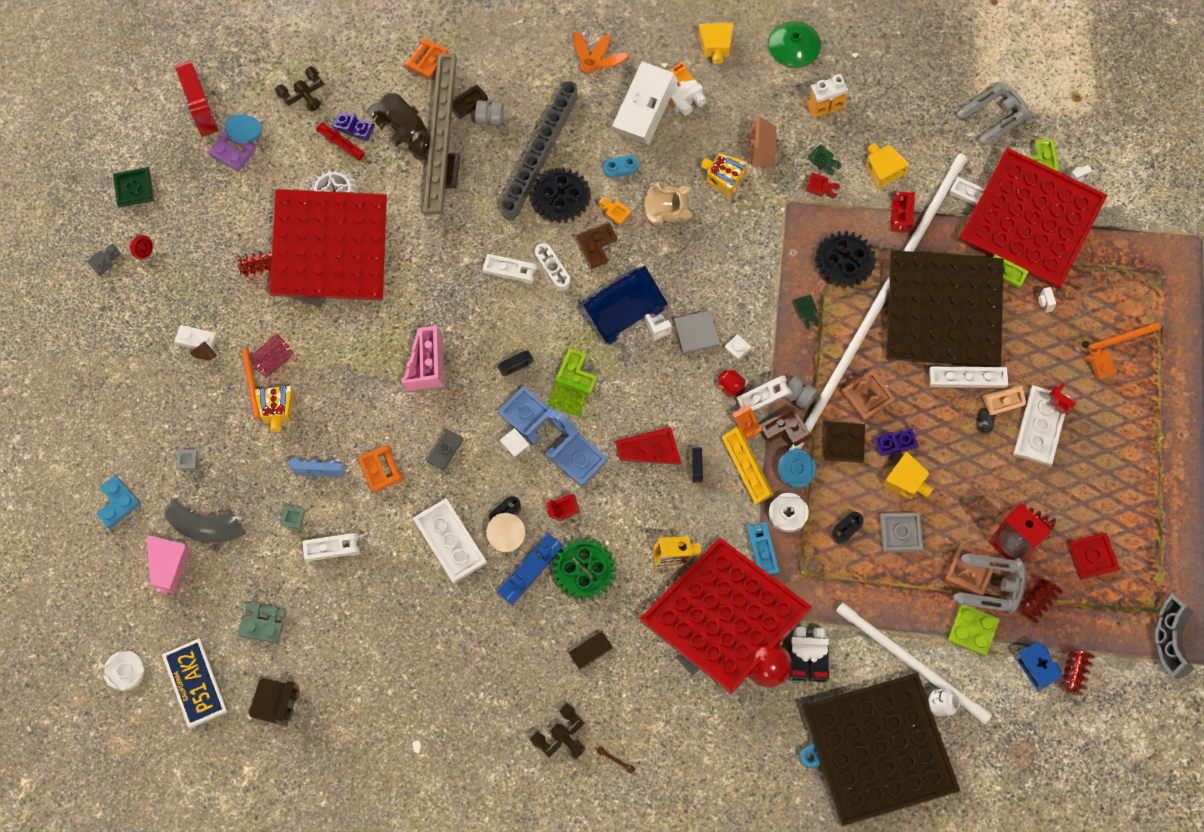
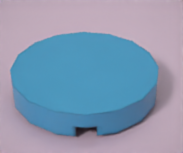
[225,114,262,144]
[778,449,816,488]

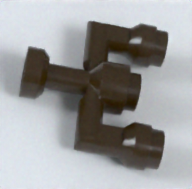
[275,66,325,111]
[530,703,586,760]

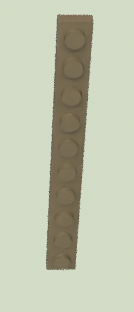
[423,53,457,215]

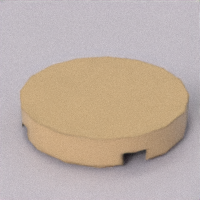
[486,513,525,552]

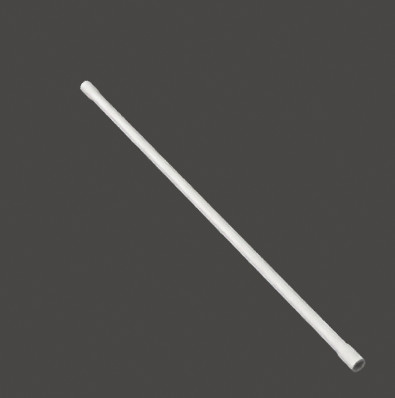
[789,154,967,451]

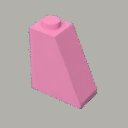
[147,535,190,595]

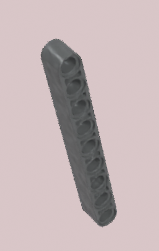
[501,81,578,220]

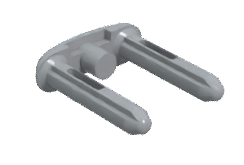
[957,82,1030,145]
[953,553,1026,615]

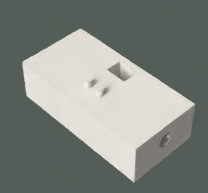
[612,62,678,145]

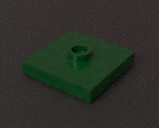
[113,167,154,208]

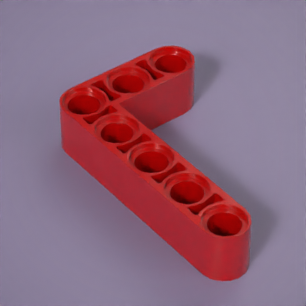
[175,60,219,137]

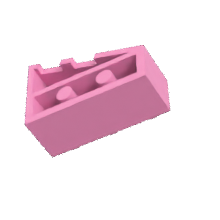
[401,326,444,391]

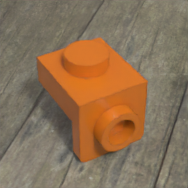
[1085,349,1117,380]
[732,404,763,439]

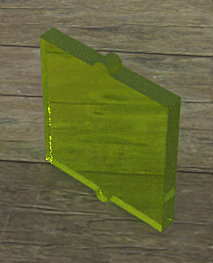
[548,376,590,416]

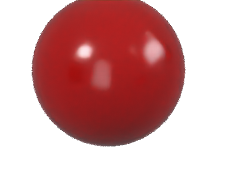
[749,643,792,688]

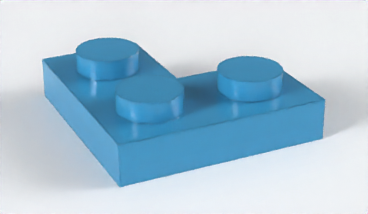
[96,476,140,529]

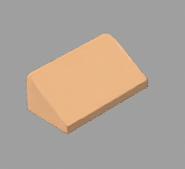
[982,385,1026,415]

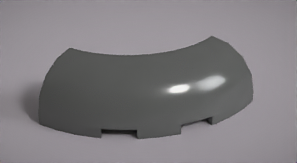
[165,501,246,543]
[1155,593,1195,679]

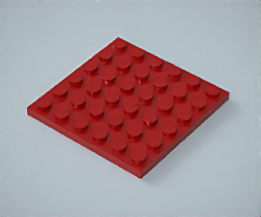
[958,147,1108,289]
[270,189,387,301]
[640,538,812,695]

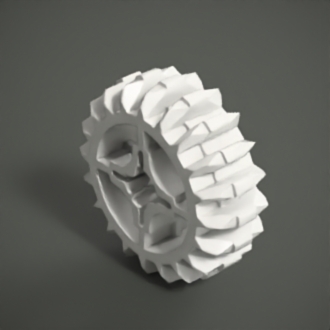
[309,169,359,193]

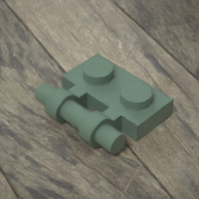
[238,602,286,644]

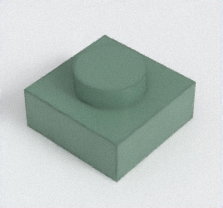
[280,506,306,530]

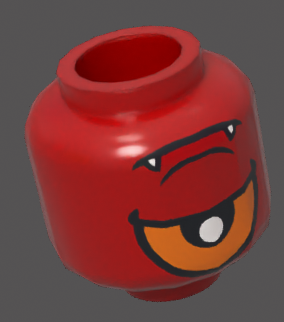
[718,369,746,398]

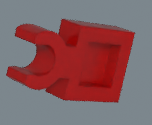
[805,172,840,199]

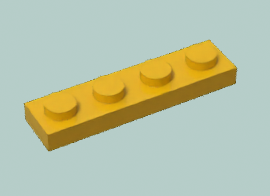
[722,427,774,504]

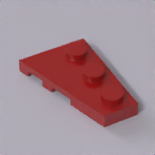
[615,427,681,465]

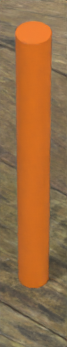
[1088,322,1161,352]
[241,348,261,419]

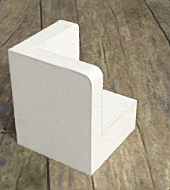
[645,314,672,341]
[500,428,530,457]

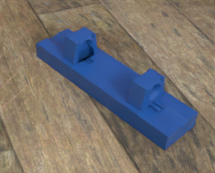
[497,533,564,606]

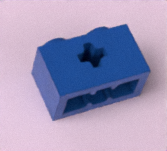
[1015,641,1063,692]

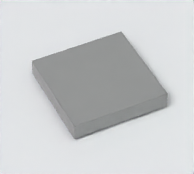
[674,310,720,354]
[880,512,923,553]

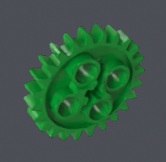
[552,537,617,602]

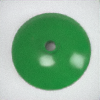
[768,21,821,68]

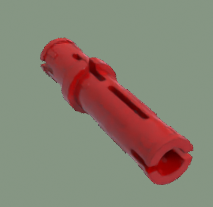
[317,122,365,161]

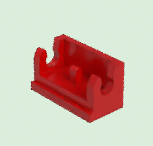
[890,192,915,233]

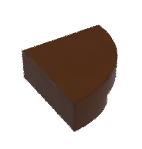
[190,341,217,361]

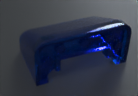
[576,266,668,345]

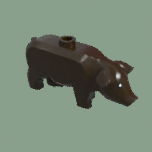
[367,93,430,160]

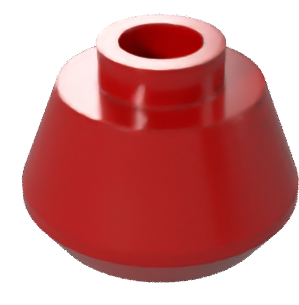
[129,235,154,260]

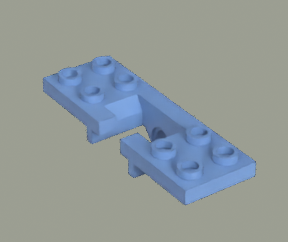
[498,386,608,488]

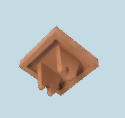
[841,370,896,422]
[944,544,997,596]

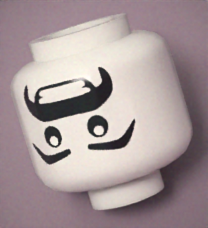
[928,689,960,716]

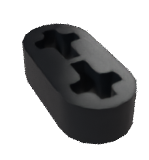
[498,351,534,376]
[692,447,703,483]
[489,496,521,521]
[831,512,864,544]

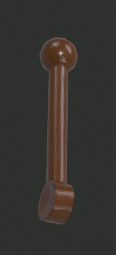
[597,747,635,773]

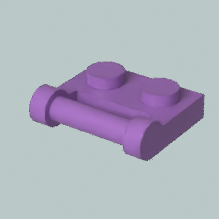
[208,129,257,172]

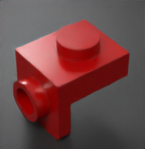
[1048,382,1076,415]
[546,493,580,521]

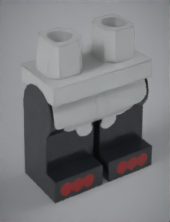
[788,627,830,683]

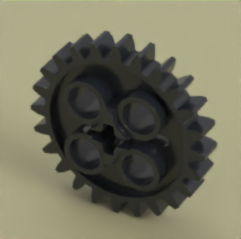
[532,167,591,224]
[815,231,876,288]

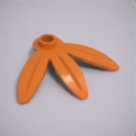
[574,31,630,73]

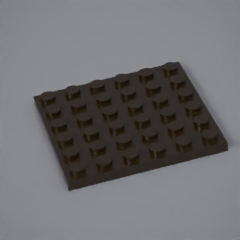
[886,250,1004,367]
[801,672,961,827]

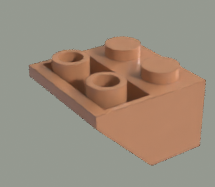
[749,116,777,168]

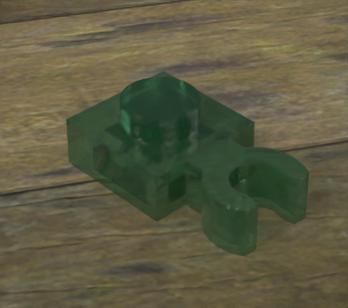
[808,144,841,176]
[793,295,819,330]

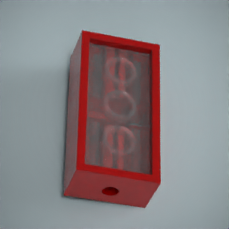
[989,503,1052,564]

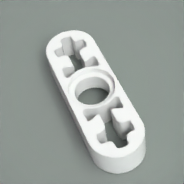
[535,243,570,291]

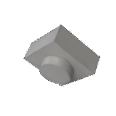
[176,450,198,471]

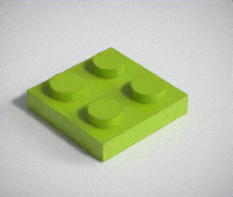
[947,605,1000,657]

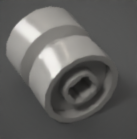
[475,100,504,126]
[784,376,818,411]

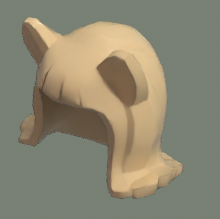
[644,182,693,226]

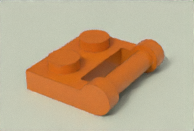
[403,38,449,80]
[357,445,404,493]

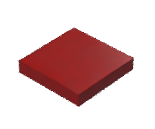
[1067,532,1120,580]

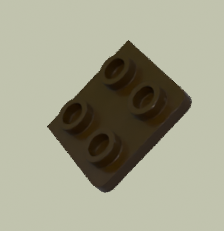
[249,678,300,726]

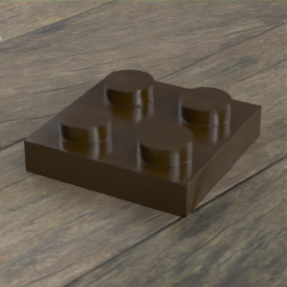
[825,422,865,463]

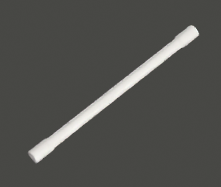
[836,602,992,724]

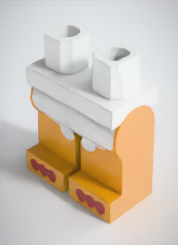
[668,62,706,116]
[806,74,848,118]

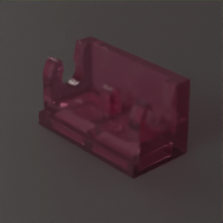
[249,333,294,378]

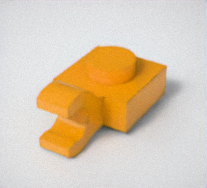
[599,197,631,226]

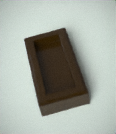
[568,631,613,670]

